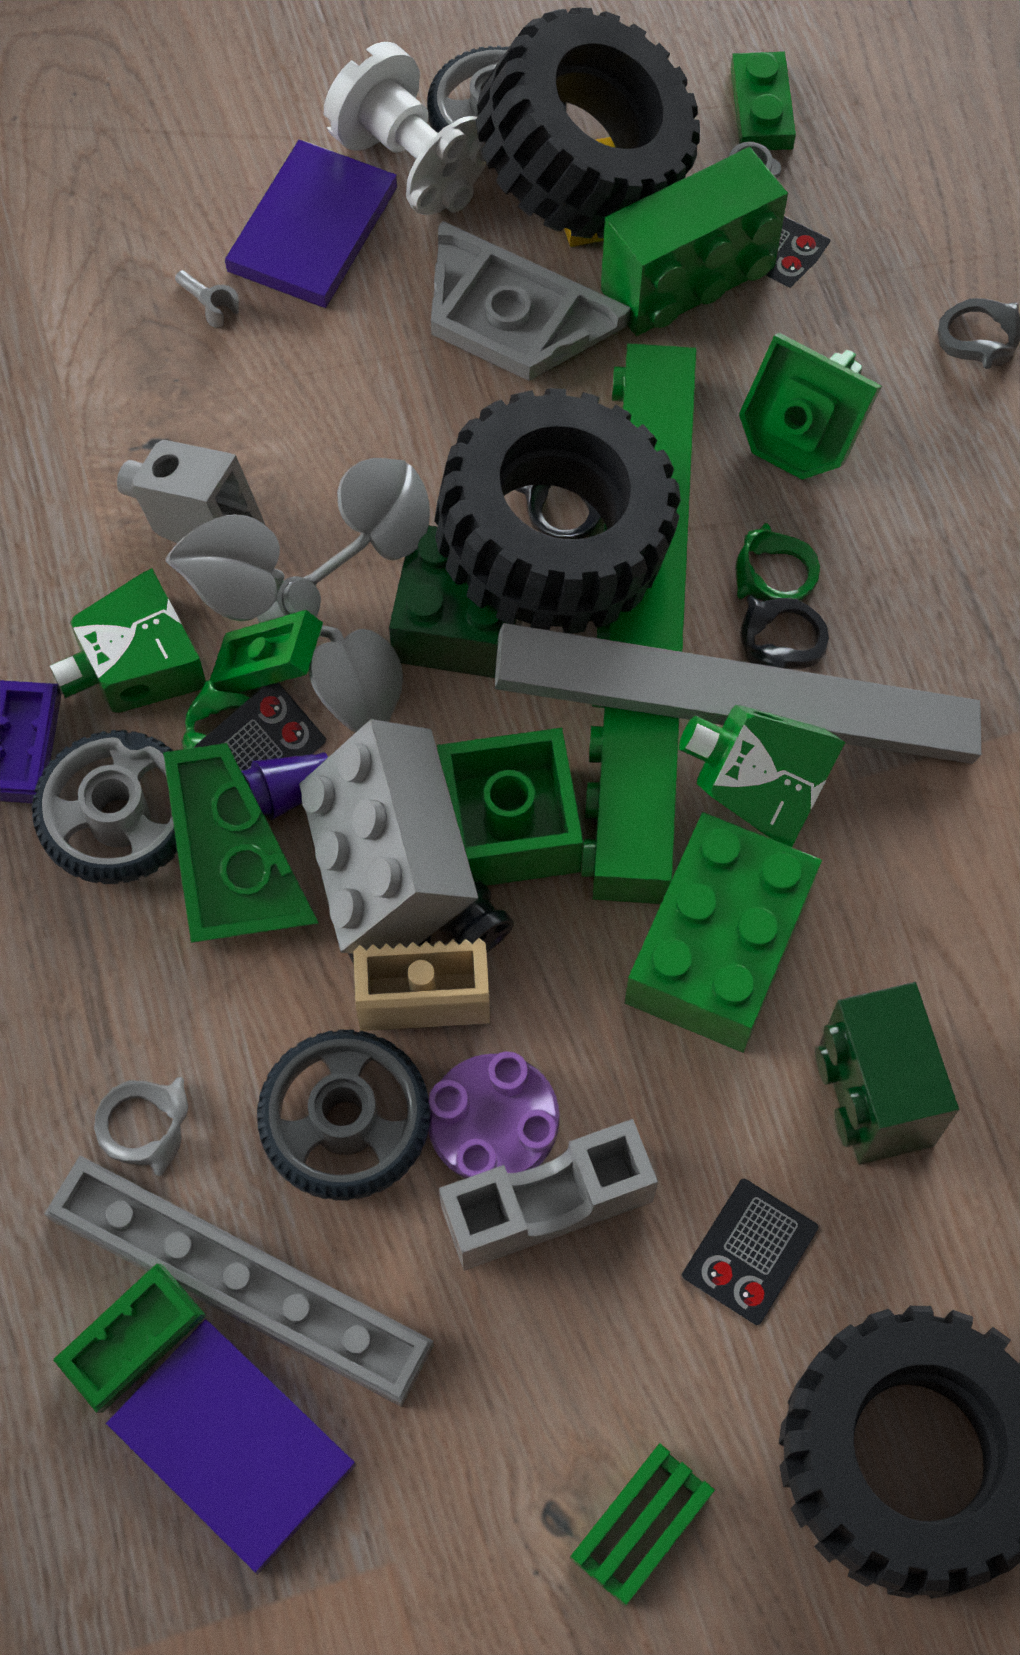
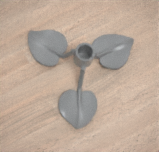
[166,458,430,733]

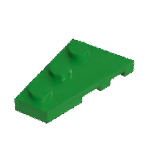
[163,743,319,943]

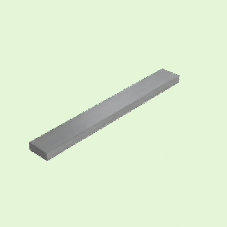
[494,623,982,764]

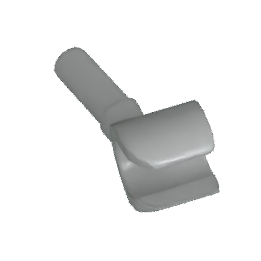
[175,270,239,328]

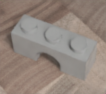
[439,1119,658,1271]

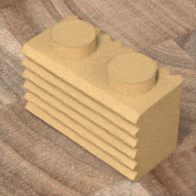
[353,938,490,1031]

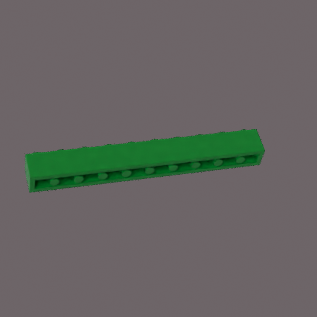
[581,343,696,904]

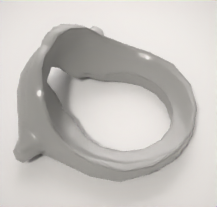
[94,1077,188,1176]

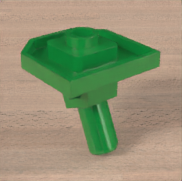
[739,333,882,480]

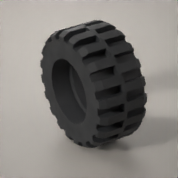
[476,7,700,239]
[434,388,681,634]
[779,1305,1020,1599]

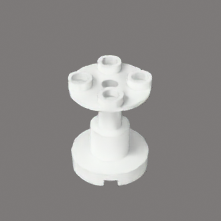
[324,42,486,215]

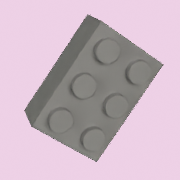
[299,719,478,954]

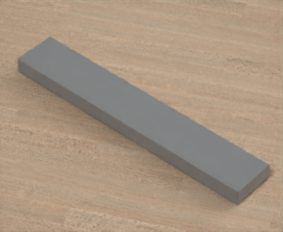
[44,1156,434,1407]

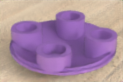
[428,1051,560,1178]

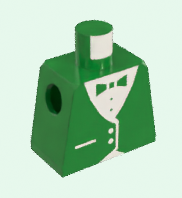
[49,568,206,713]
[679,705,846,847]

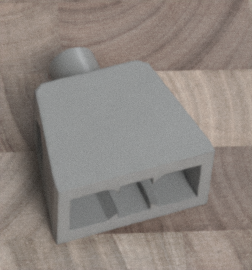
[117,440,265,543]

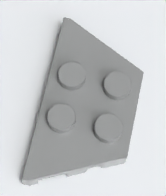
[431,221,631,381]

